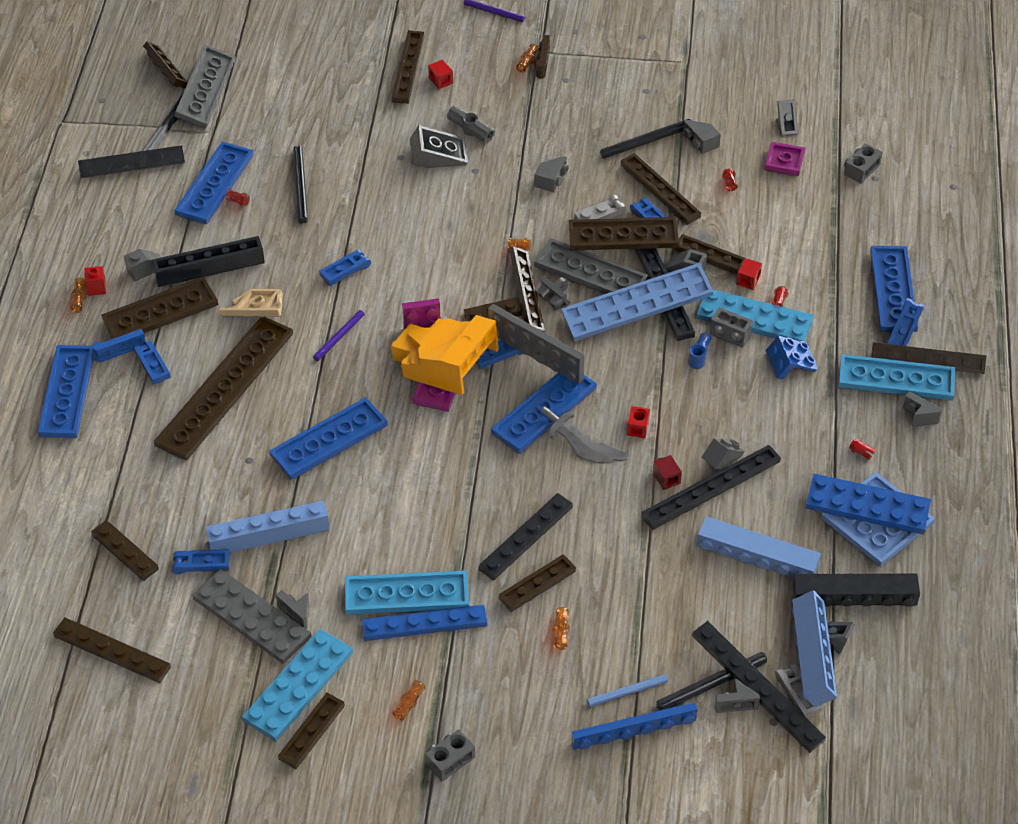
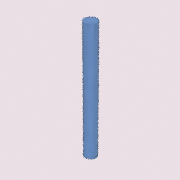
[587,674,668,707]

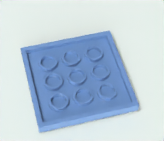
[821,472,935,567]

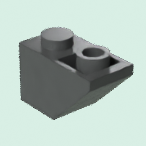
[683,120,721,154]
[534,156,569,192]
[666,249,707,273]
[701,438,745,469]

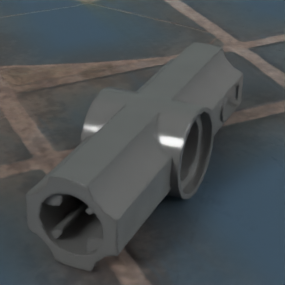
[447,106,495,143]

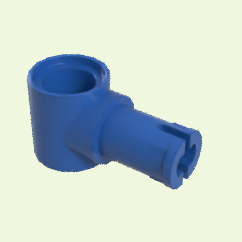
[688,333,712,369]

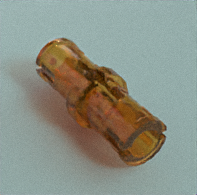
[516,44,539,73]
[70,278,86,313]
[553,607,570,650]
[392,680,426,721]

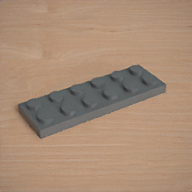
[174,44,236,129]
[534,238,648,294]
[488,304,584,384]
[193,569,311,664]

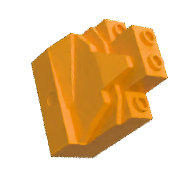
[391,315,499,395]

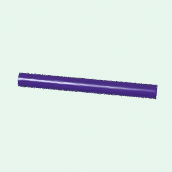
[463,0,525,22]
[313,310,365,361]

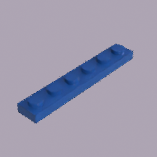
[362,605,487,641]
[572,702,698,750]

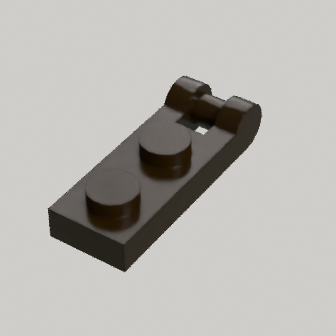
[536,35,550,79]

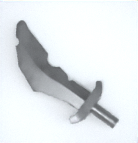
[541,406,629,463]

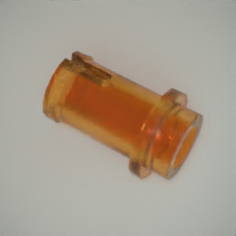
[508,238,531,251]

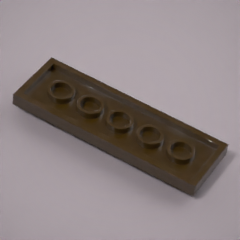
[569,217,679,251]
[101,277,219,339]

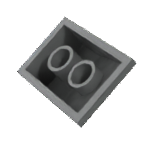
[410,125,468,168]

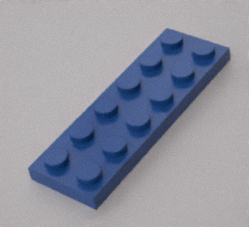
[174,141,254,224]
[870,246,918,332]
[38,345,94,438]
[491,373,597,454]
[269,397,388,480]
[805,473,931,535]

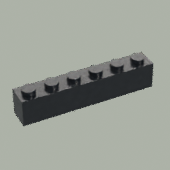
[152,236,265,287]
[793,573,920,607]

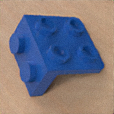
[765,336,818,379]

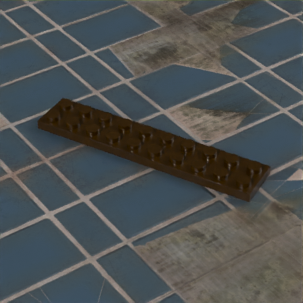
[154,317,293,461]

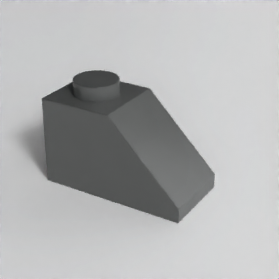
[124,249,161,281]

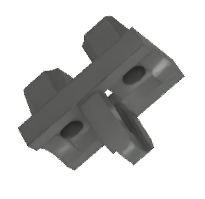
[537,277,571,310]

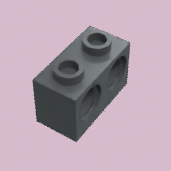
[844,143,883,184]
[710,307,753,347]
[425,729,475,781]

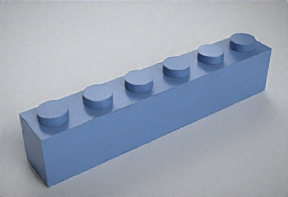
[206,500,329,552]
[697,517,821,578]
[792,590,837,707]

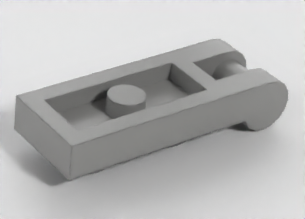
[574,195,626,219]
[775,664,823,718]

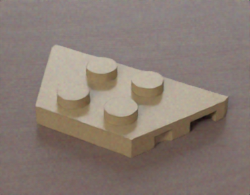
[219,289,283,317]

